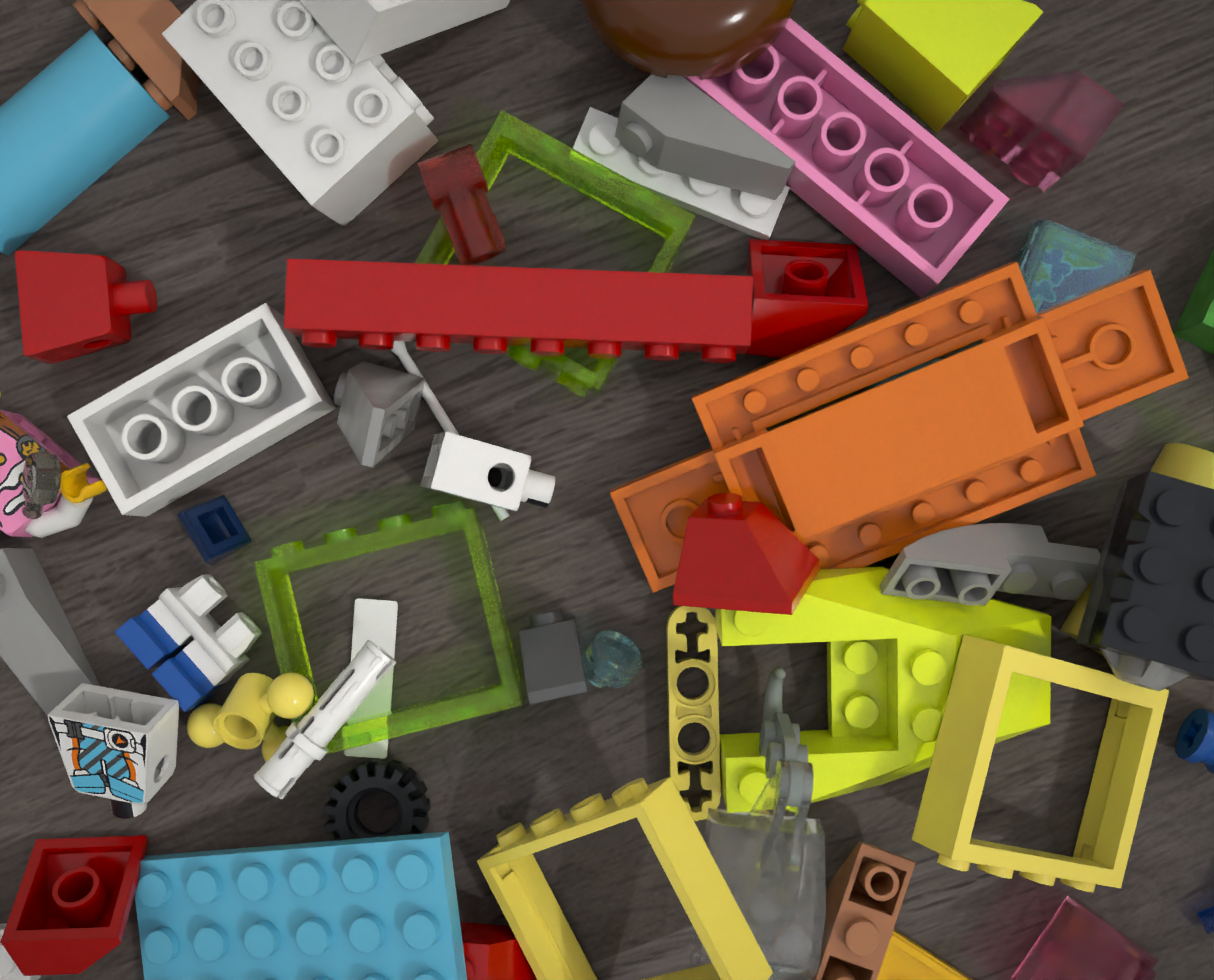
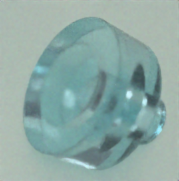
[584,630,643,688]

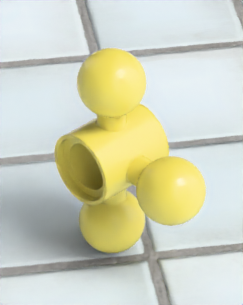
[187,672,314,762]

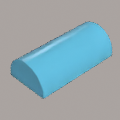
[0,29,170,256]

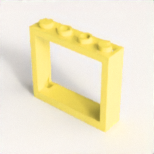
[912,634,1169,893]
[477,776,773,980]

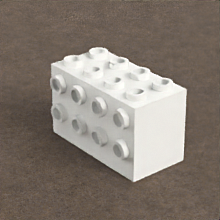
[162,0,439,227]

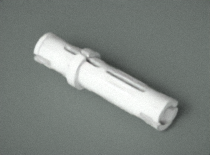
[254,639,397,799]

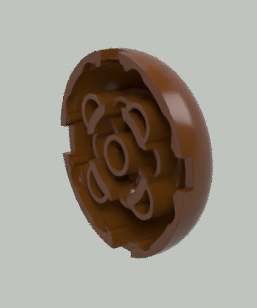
[581,0,797,80]

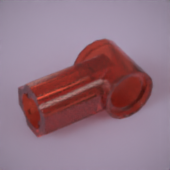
[417,144,506,265]

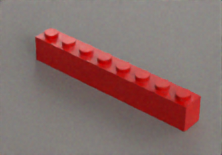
[284,259,753,363]

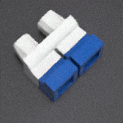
[114,574,262,712]

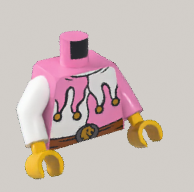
[0,393,107,538]

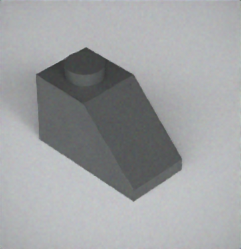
[519,609,589,705]

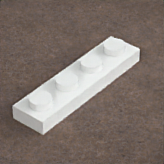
[570,107,790,240]

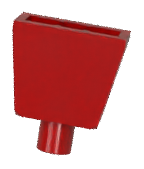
[15,250,157,364]

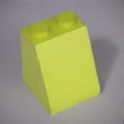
[843,0,1043,133]

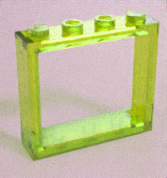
[415,110,695,398]
[254,501,525,754]

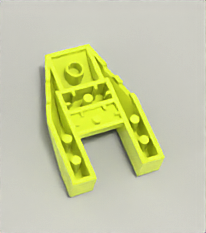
[715,567,1051,813]

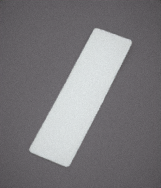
[344,598,398,759]

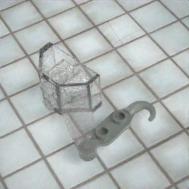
[690,666,826,980]

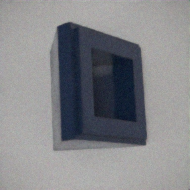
[177,495,252,566]

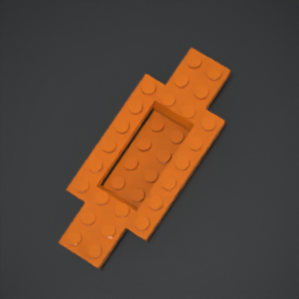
[610,262,1189,593]

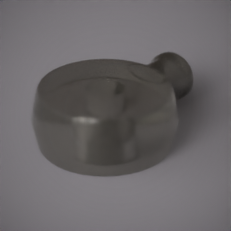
[22,452,61,519]

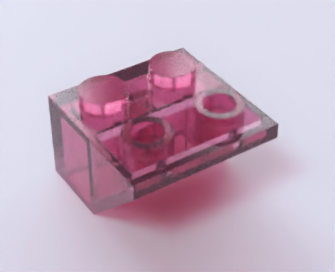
[959,70,1125,191]
[1010,895,1159,980]

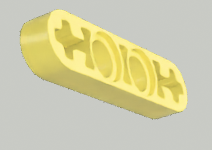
[666,606,721,821]

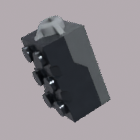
[1075,471,1214,691]

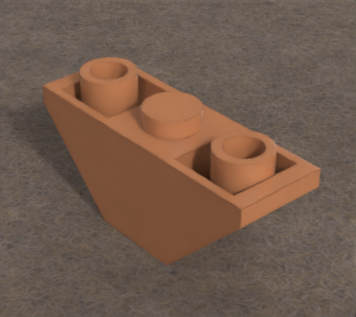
[72,0,200,121]
[807,841,916,980]

